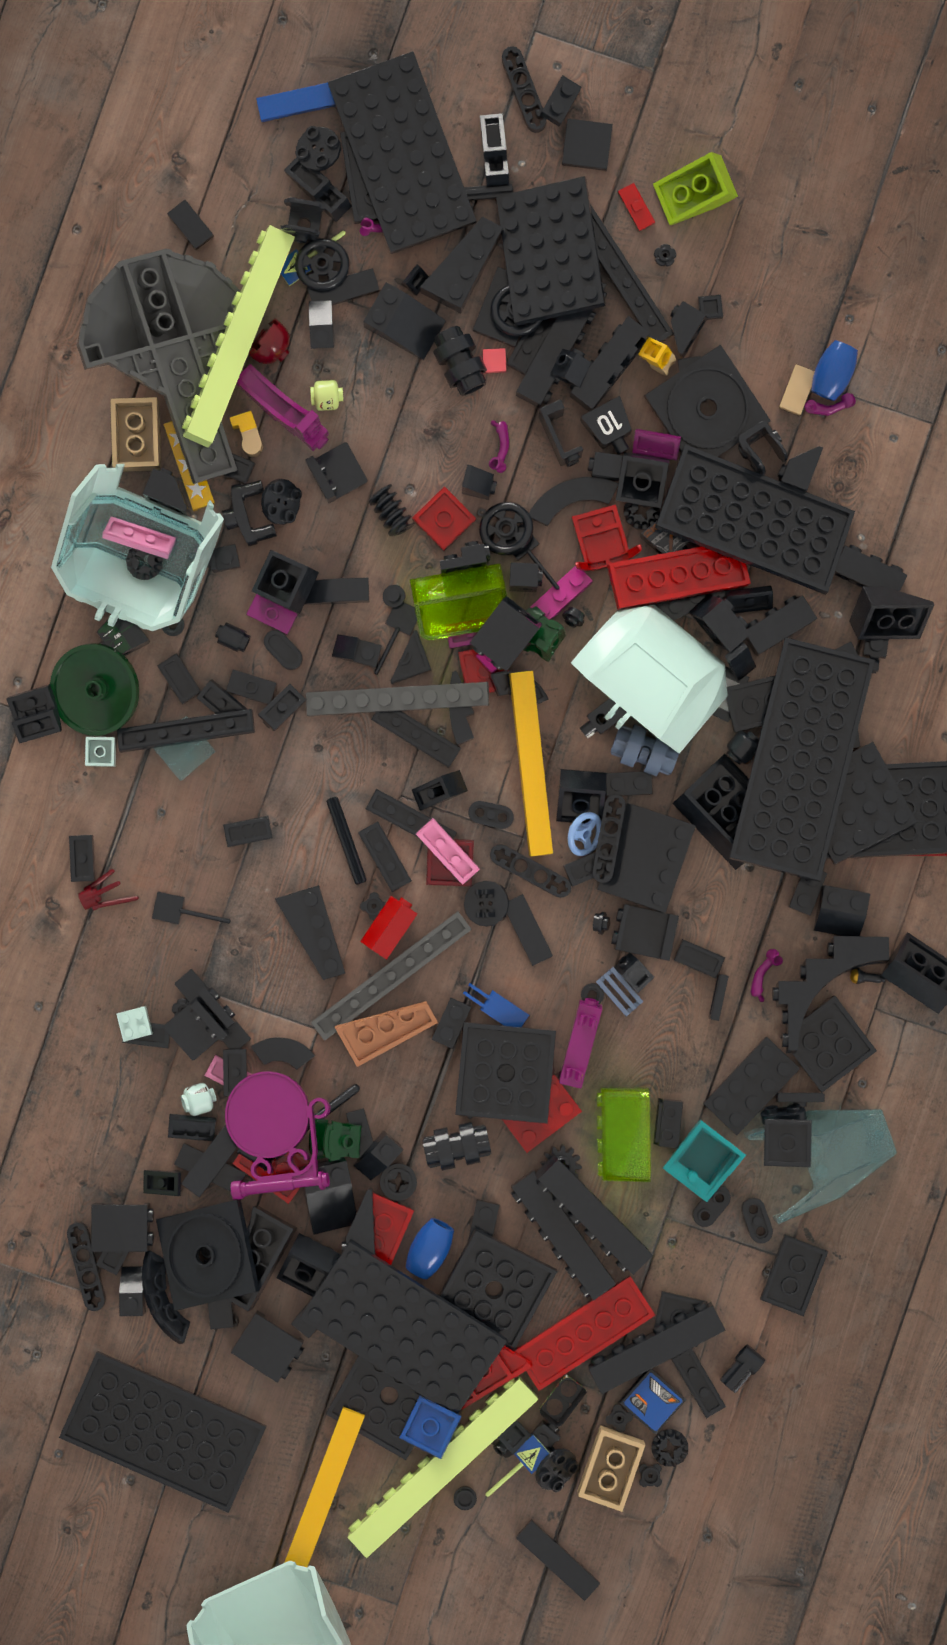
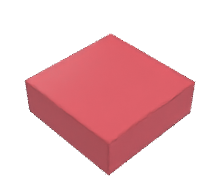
[483,348,506,373]

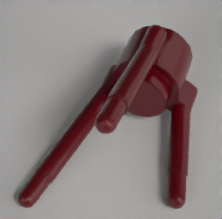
[78,869,139,911]

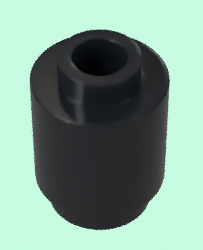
[215,622,251,652]

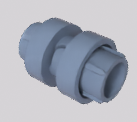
[610,724,679,776]

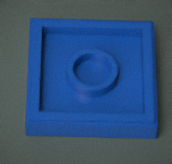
[399,1395,462,1459]

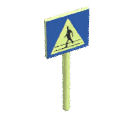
[280,231,346,286]
[485,1435,550,1497]

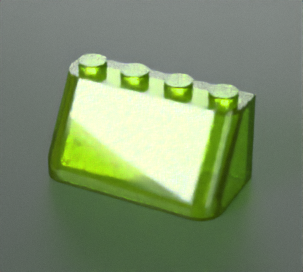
[410,563,507,640]
[596,1087,651,1182]

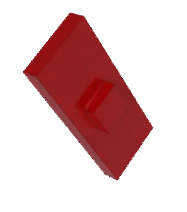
[618,183,655,232]

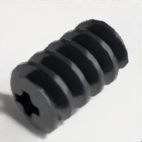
[369,484,415,536]

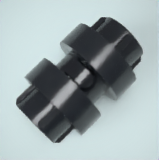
[433,326,487,396]
[422,1122,491,1171]

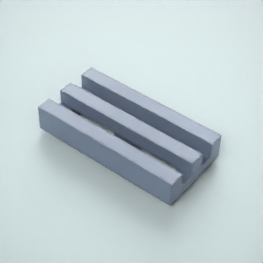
[596,967,644,1016]

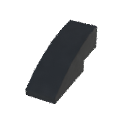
[480,113,509,187]
[284,157,352,222]
[304,577,369,605]
[449,670,474,746]

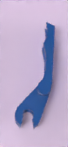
[463,983,530,1027]

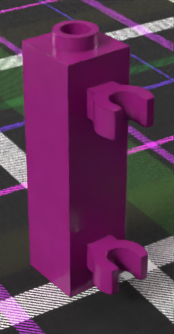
[559,998,602,1089]

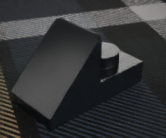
[332,634,382,668]
[143,1170,181,1196]

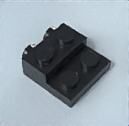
[440,541,490,576]

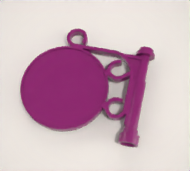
[225,1071,331,1200]

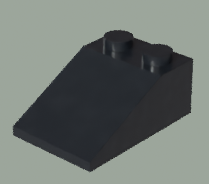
[363,282,446,361]
[849,586,935,640]
[298,1157,356,1235]

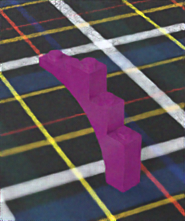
[236,364,329,451]

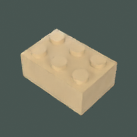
[111,397,161,472]
[577,1425,645,1512]

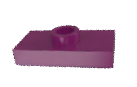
[632,429,681,461]
[246,594,298,635]

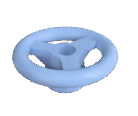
[567,812,602,856]

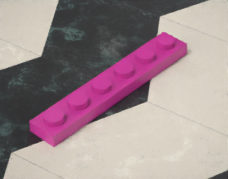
[476,566,593,674]

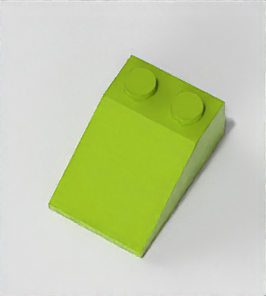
[653,152,738,225]

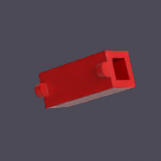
[360,896,417,960]

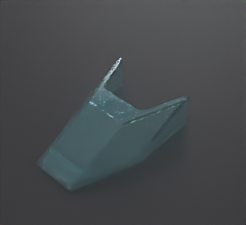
[744,1109,897,1224]

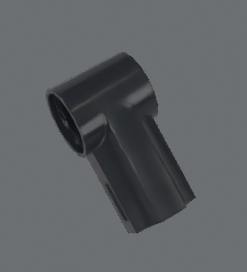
[720,1344,765,1393]

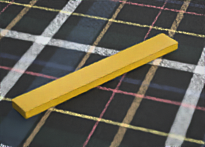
[509,671,553,856]
[284,1407,365,1567]

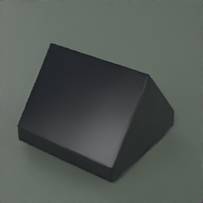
[401,264,429,296]

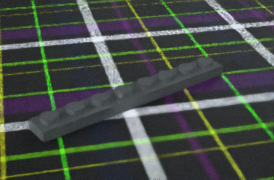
[306,682,489,716]
[311,911,472,1041]

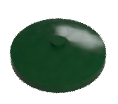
[50,643,139,736]

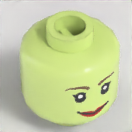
[310,380,343,411]

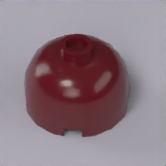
[248,318,290,364]

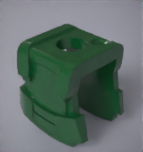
[523,606,566,662]
[309,1118,362,1162]

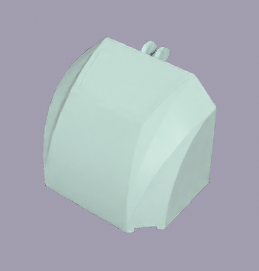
[571,605,728,753]
[186,1561,351,1645]

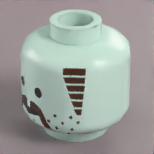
[181,1083,217,1116]

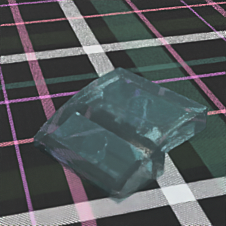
[153,716,216,781]

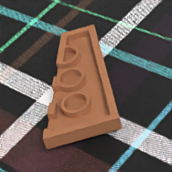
[335,1001,438,1067]

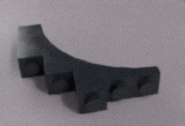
[772,936,889,1054]

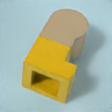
[638,337,676,376]
[230,411,263,457]

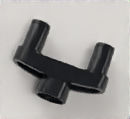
[222,480,277,547]

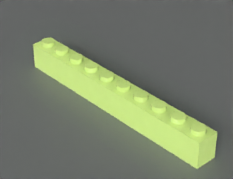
[182,225,295,447]
[348,1376,538,1558]

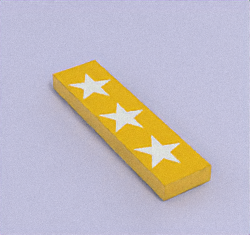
[163,421,215,511]

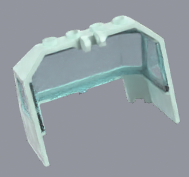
[51,464,224,631]

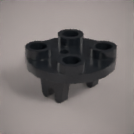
[295,126,341,171]
[261,479,302,525]
[464,881,509,927]
[535,1446,579,1492]

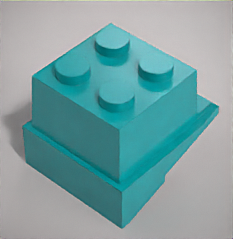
[663,1120,746,1202]

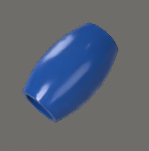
[811,340,858,401]
[406,1218,454,1280]

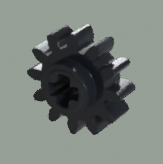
[540,1144,582,1178]

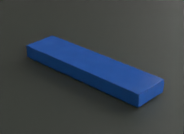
[256,83,336,122]

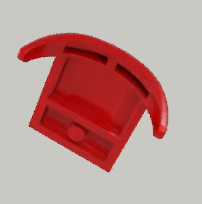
[571,504,642,571]

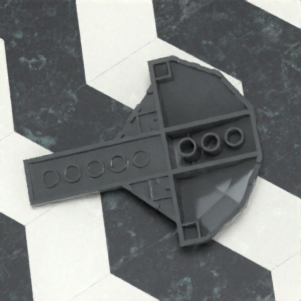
[76,249,241,484]

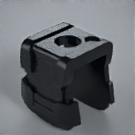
[280,197,325,243]
[738,421,788,475]

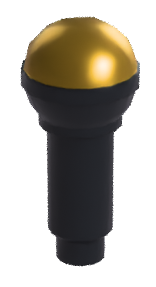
[850,968,885,984]

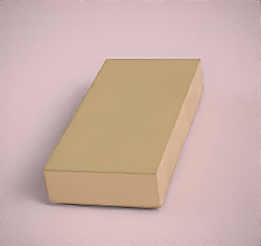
[779,364,815,416]

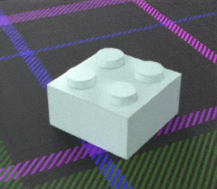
[85,737,116,767]
[116,1006,153,1042]

